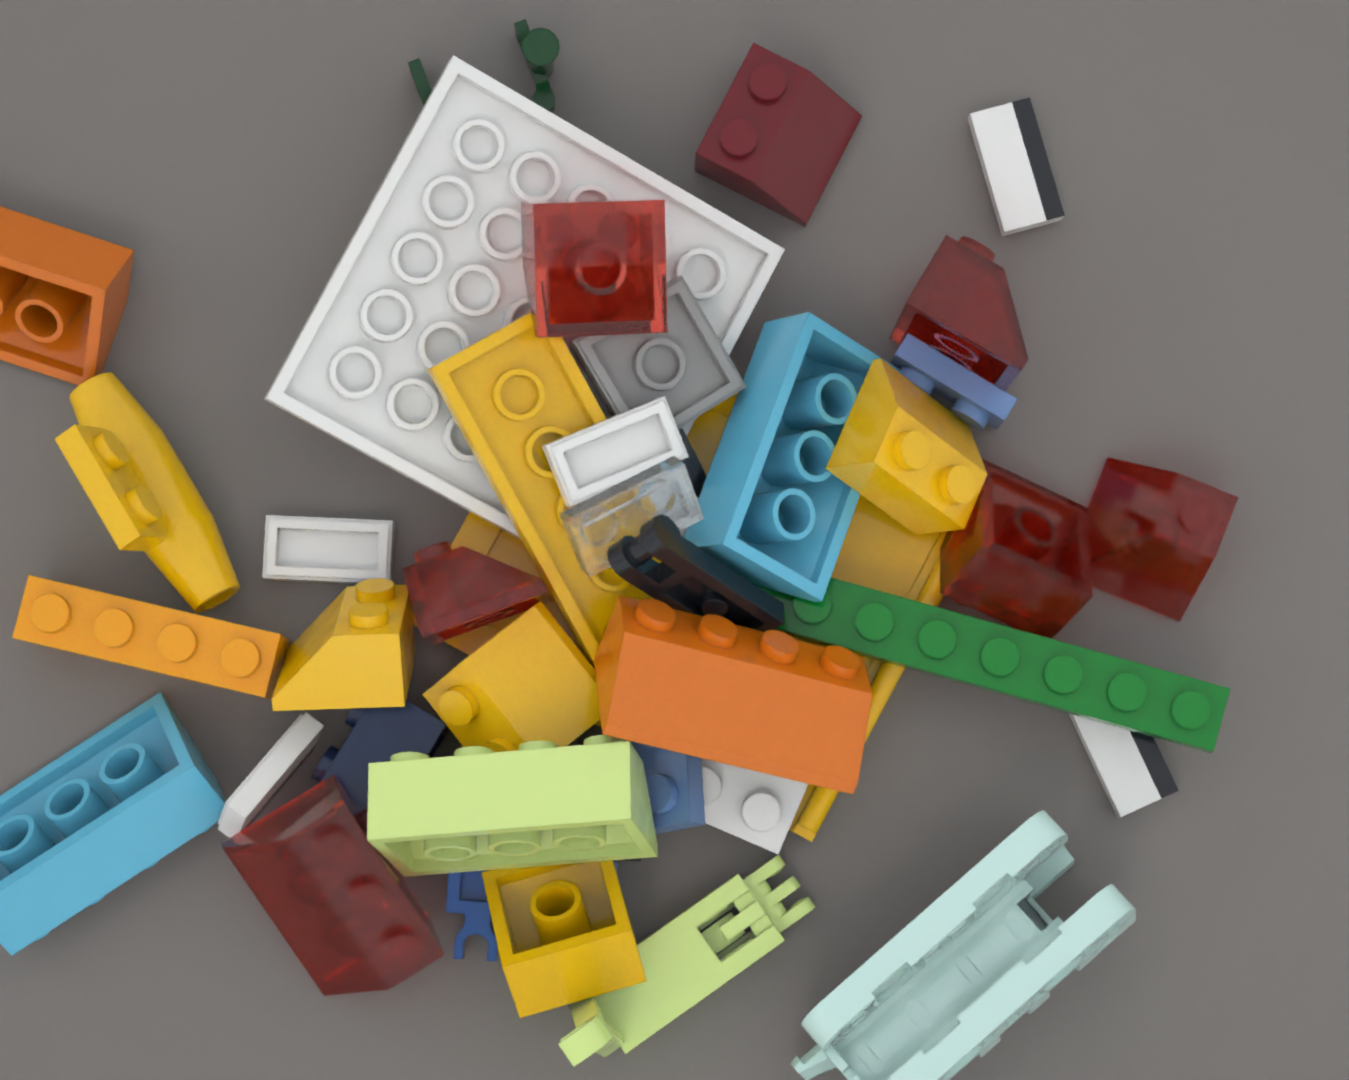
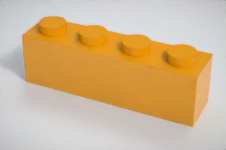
[12,575,291,700]

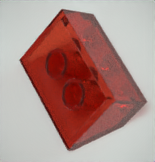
[889,235,1029,391]
[221,774,445,996]

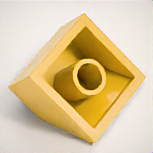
[825,358,987,535]
[272,578,416,711]
[422,601,601,752]
[481,860,647,1018]

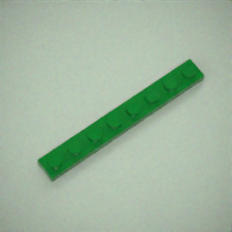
[758,578,1230,753]

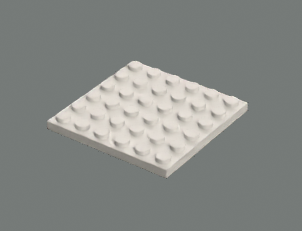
[264,55,785,539]

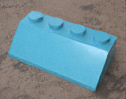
[684,312,903,602]
[0,692,227,956]

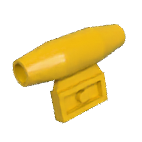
[55,372,240,613]

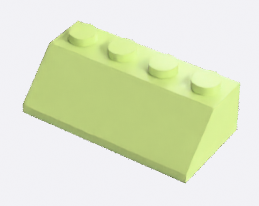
[367,735,658,877]

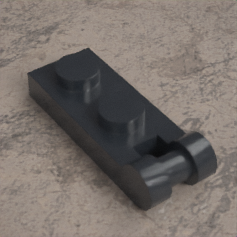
[607,514,784,632]

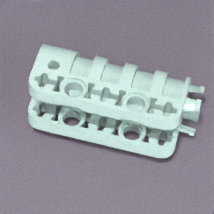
[790,810,1136,1080]

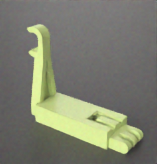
[558,854,816,1067]

